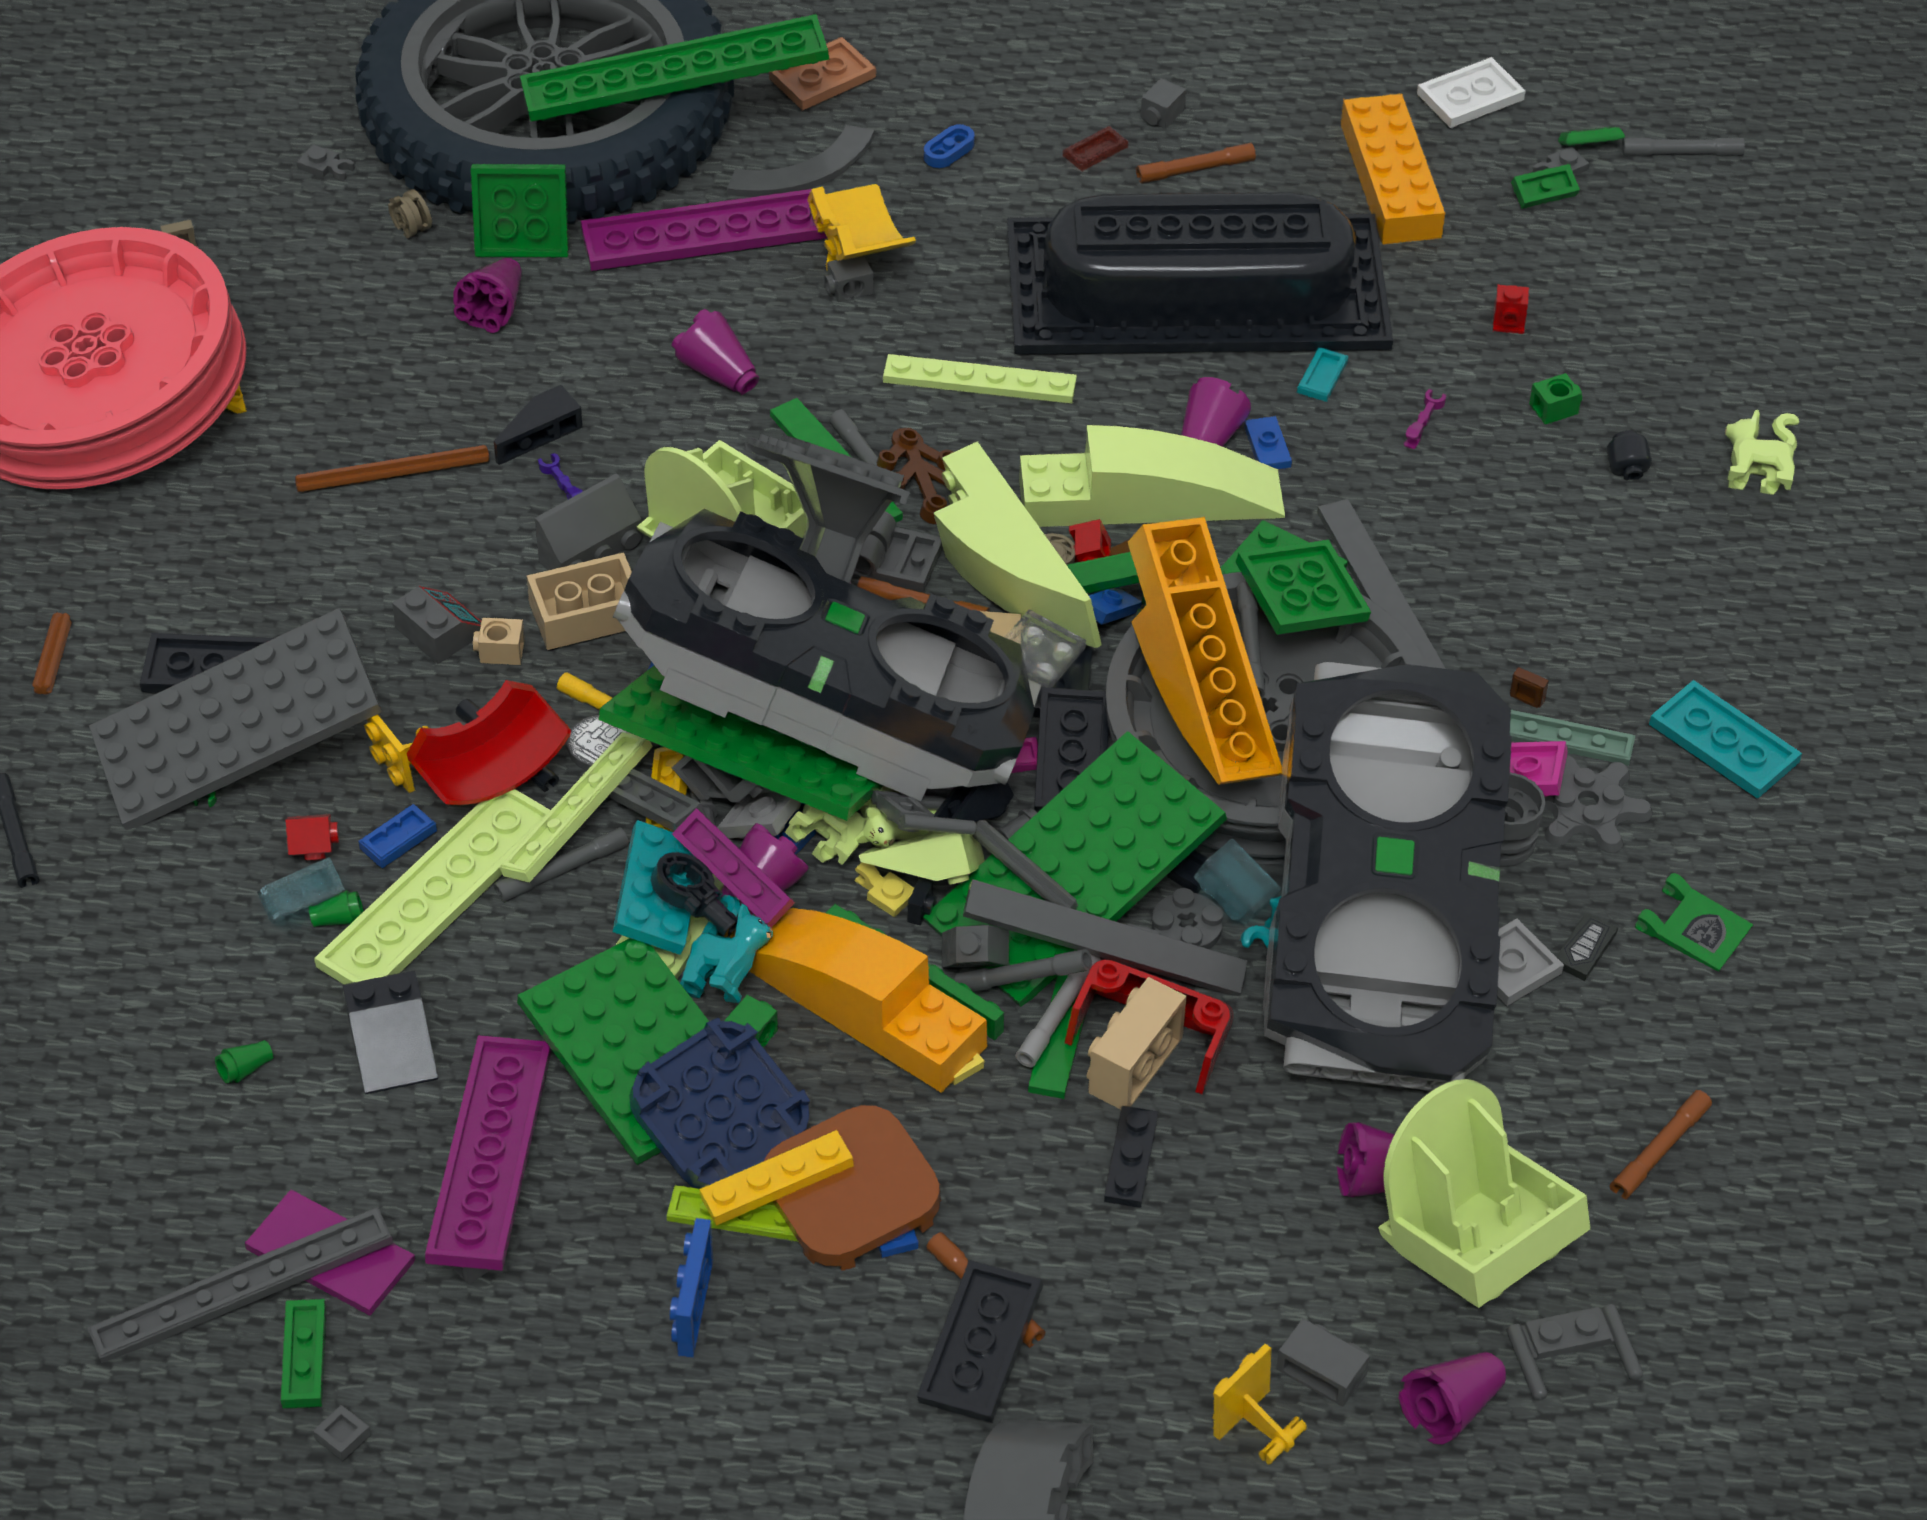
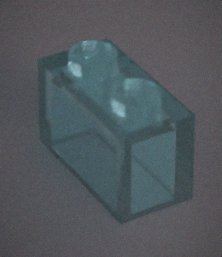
[1194,838,1282,926]
[257,857,345,924]

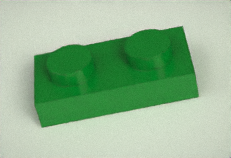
[1511,164,1580,209]

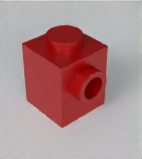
[285,814,339,860]

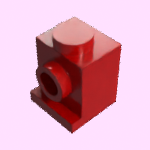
[1493,285,1529,334]
[1069,519,1111,563]

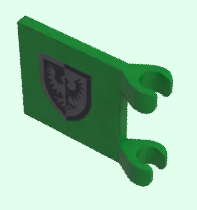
[1635,873,1753,972]

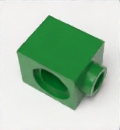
[1529,373,1582,425]
[724,995,778,1047]

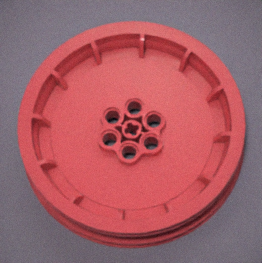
[0,227,246,489]

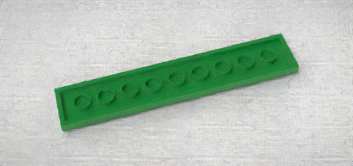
[520,14,830,121]

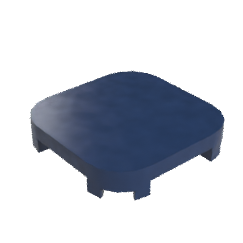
[629,1018,810,1189]

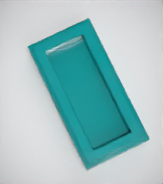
[1297,347,1349,402]

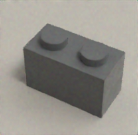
[1276,1318,1370,1407]

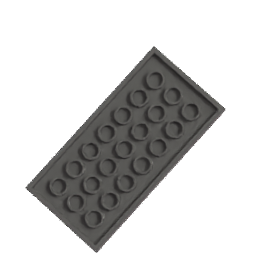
[89,608,383,830]

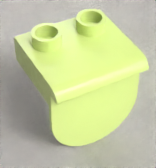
[637,440,807,538]
[1378,1079,1590,1308]

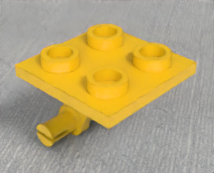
[364,714,429,793]
[1213,1344,1307,1465]

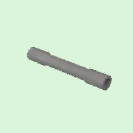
[1016,954,1101,1067]

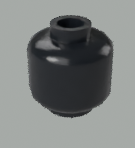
[1607,430,1652,480]

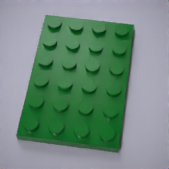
[517,938,709,1165]

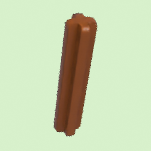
[32,612,71,694]

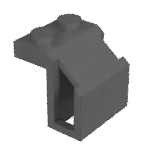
[672,755,765,802]

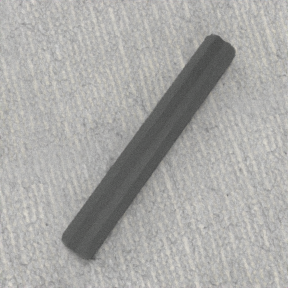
[973,820,1078,910]

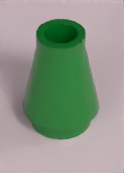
[309,890,364,928]
[215,1040,273,1083]

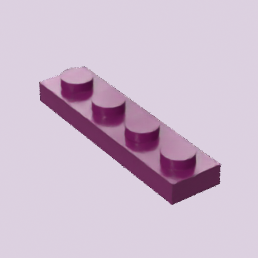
[672,808,795,928]

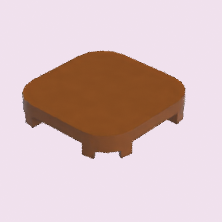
[763,1105,941,1271]

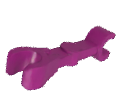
[1404,389,1446,449]

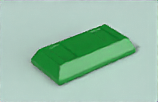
[1558,126,1625,145]

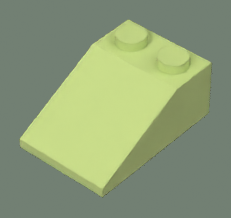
[859,832,985,885]

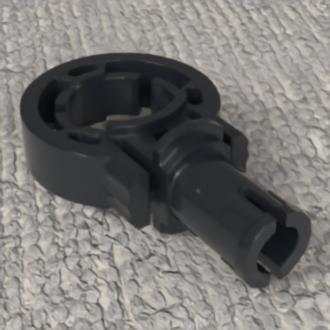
[651,852,738,937]

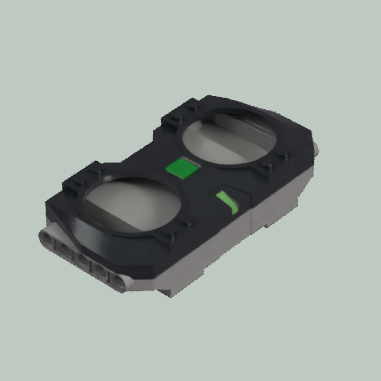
[613,509,1041,801]
[1262,662,1512,1091]

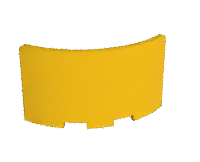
[807,184,916,261]

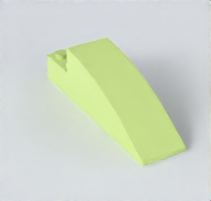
[1019,425,1285,527]
[934,442,1102,648]

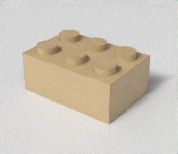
[527,552,632,650]
[1086,977,1186,1110]

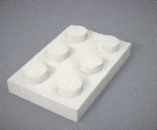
[1417,57,1525,128]

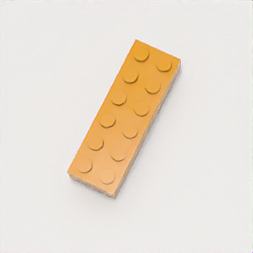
[1341,94,1445,244]

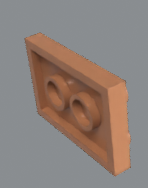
[769,37,876,110]

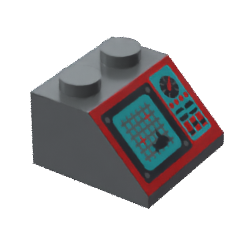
[392,586,482,664]

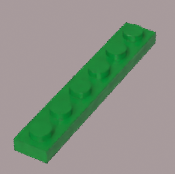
[826,904,1004,1041]

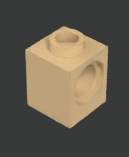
[473,618,525,665]

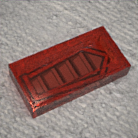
[1063,126,1128,171]

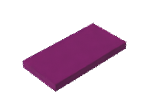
[245,1189,415,1316]

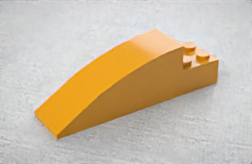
[1128,517,1282,785]
[729,908,987,1093]

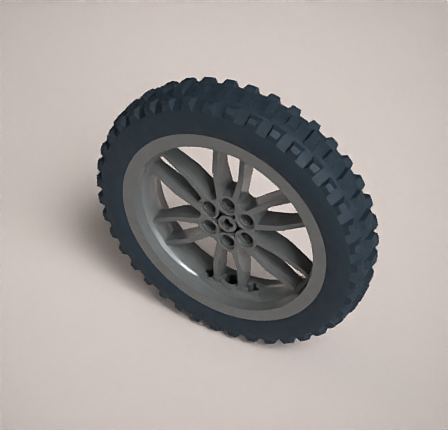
[355,0,735,224]

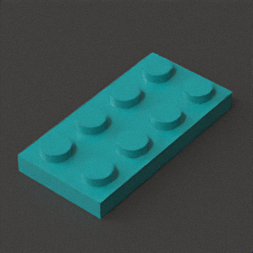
[1649,680,1802,799]
[612,820,696,955]

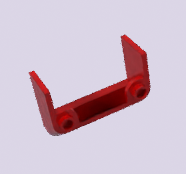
[1065,960,1234,1094]

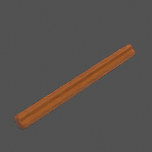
[295,445,489,492]

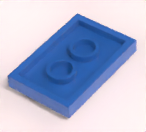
[670,1218,713,1358]

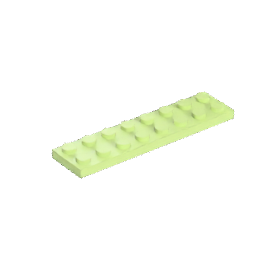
[314,789,551,984]

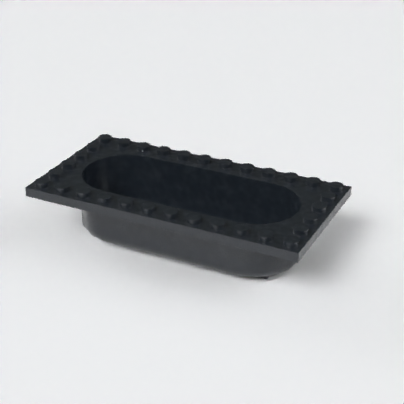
[1007,192,1393,354]

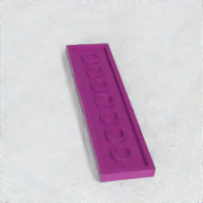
[580,189,827,271]
[425,1035,551,1271]

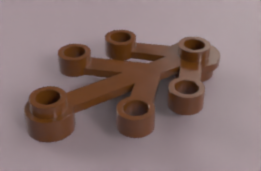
[876,428,953,524]

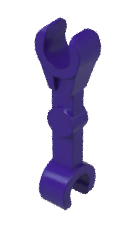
[538,453,583,499]

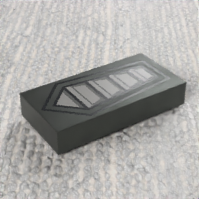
[1556,912,1618,981]

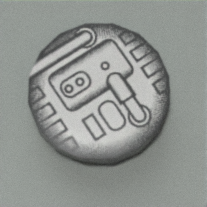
[567,715,631,770]

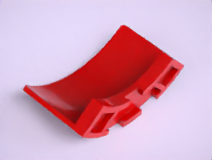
[407,680,571,805]

